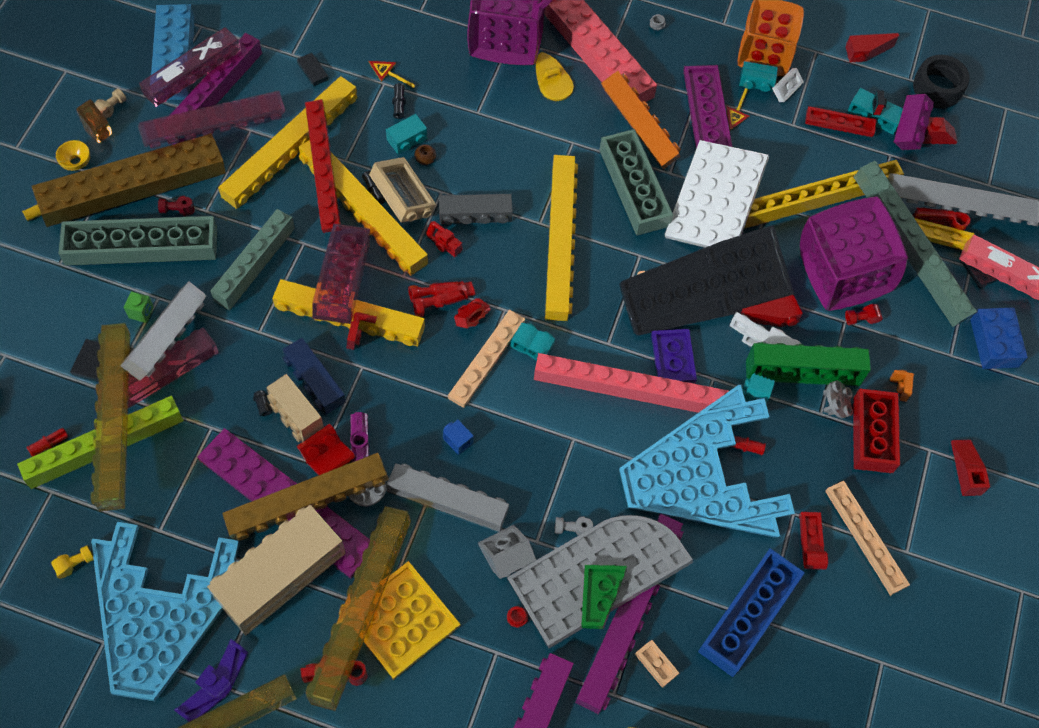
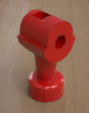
[845,304,883,325]

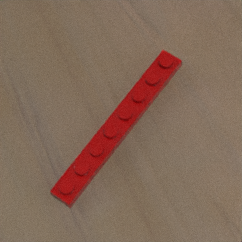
[305,99,341,233]

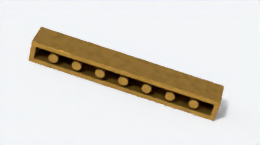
[222,453,389,540]

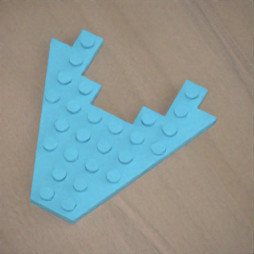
[619,385,795,538]
[91,522,240,702]

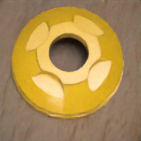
[56,140,90,171]

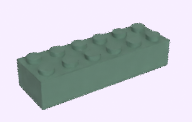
[599,129,673,236]

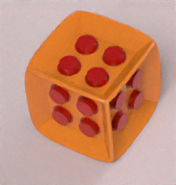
[738,0,804,76]

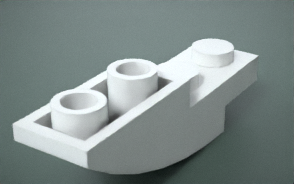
[730,312,801,347]

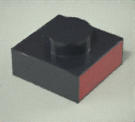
[872,90,887,115]

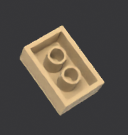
[267,374,324,442]

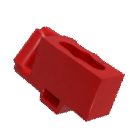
[426,221,462,257]
[454,298,491,328]

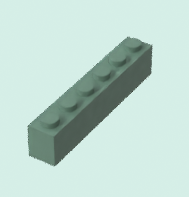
[211,209,295,310]

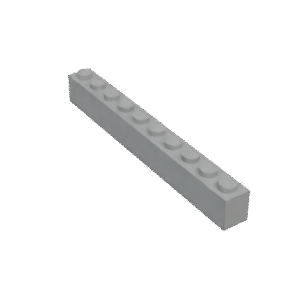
[888,173,1039,226]

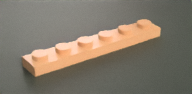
[448,310,525,408]
[825,481,910,596]

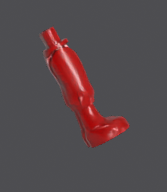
[408,281,475,318]

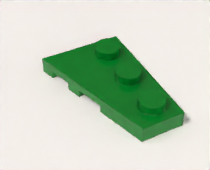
[581,565,627,629]

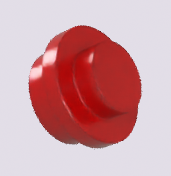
[507,606,528,628]

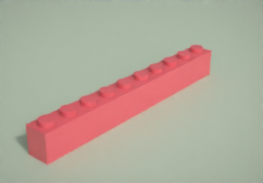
[534,353,729,413]

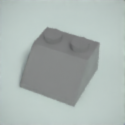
[478,525,536,579]

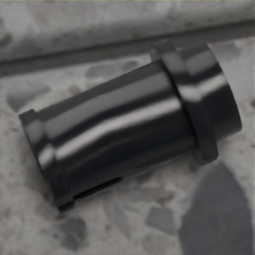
[253,390,272,417]

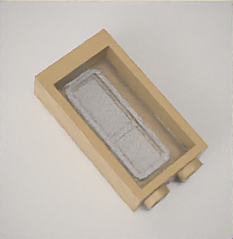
[369,157,436,223]

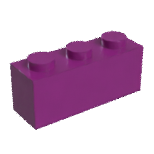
[894,94,933,150]

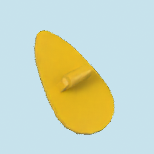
[536,52,574,101]

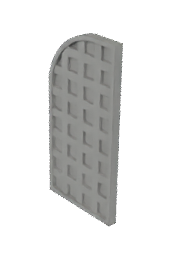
[507,515,693,648]

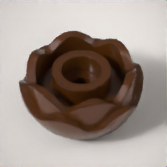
[414,144,437,165]

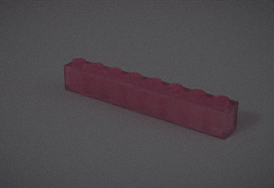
[138,91,285,149]

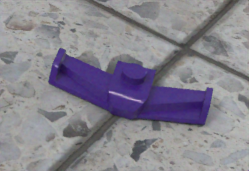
[174,639,248,724]

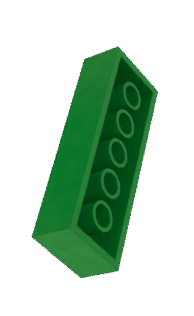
[746,342,871,386]

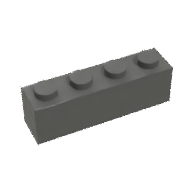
[439,194,512,225]

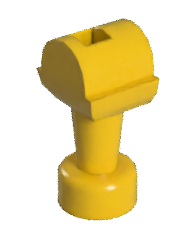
[51,545,94,579]

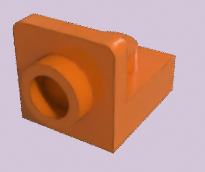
[890,370,914,402]

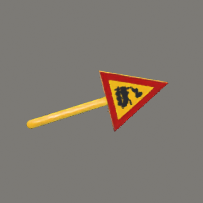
[368,61,415,88]
[726,88,749,130]

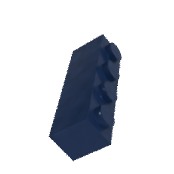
[282,338,346,415]

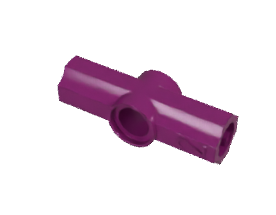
[350,412,369,463]

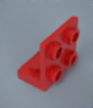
[297,424,355,476]

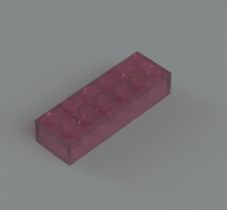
[312,224,370,324]

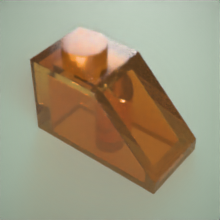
[76,99,112,143]

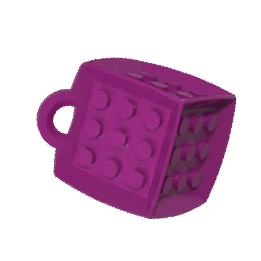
[467,0,552,65]
[800,196,908,311]

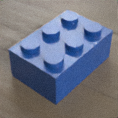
[970,308,1028,369]

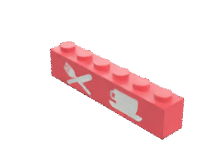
[959,235,1039,300]

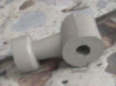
[555,516,593,536]

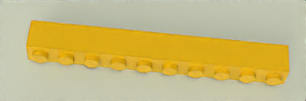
[218,76,357,209]
[299,140,428,276]
[545,155,578,321]
[744,160,904,229]

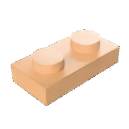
[635,640,679,688]

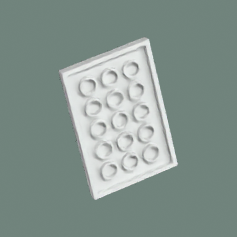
[665,140,769,247]

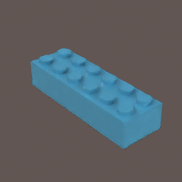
[150,4,195,100]

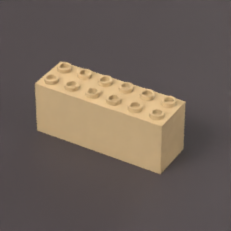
[207,505,346,636]

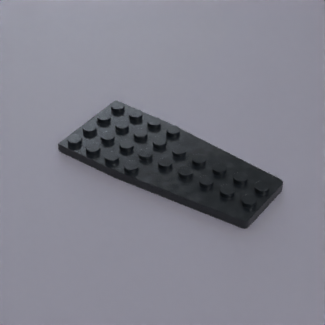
[619,225,795,335]

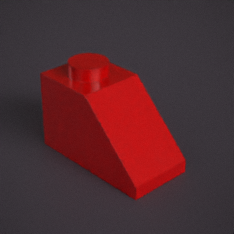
[922,117,957,144]

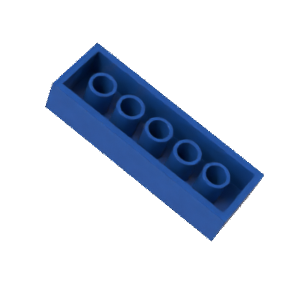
[698,549,805,677]

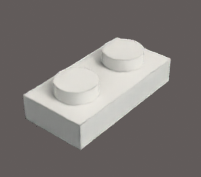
[772,68,804,102]

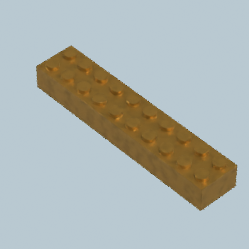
[32,133,226,227]

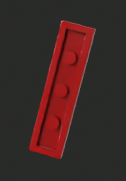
[805,106,876,137]

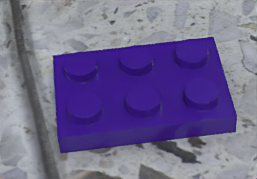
[651,329,697,383]

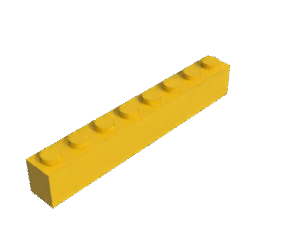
[272,279,425,346]

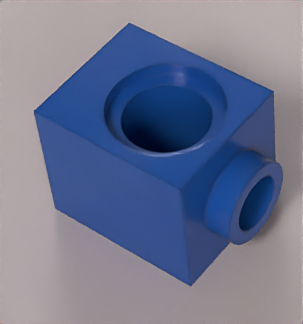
[443,420,474,455]

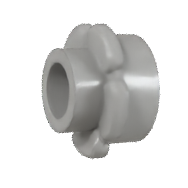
[649,14,666,30]

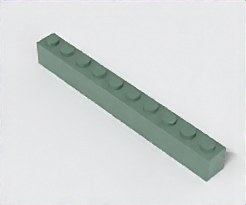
[853,161,977,327]

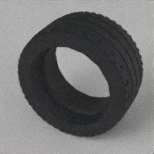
[913,54,970,109]

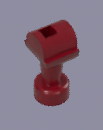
[158,195,195,217]

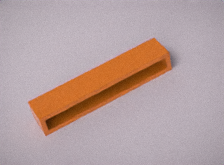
[601,71,680,169]

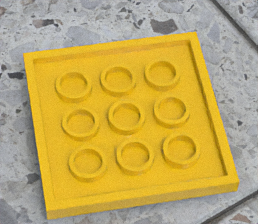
[342,561,460,680]

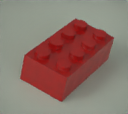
[853,389,900,473]

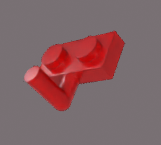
[347,312,377,350]

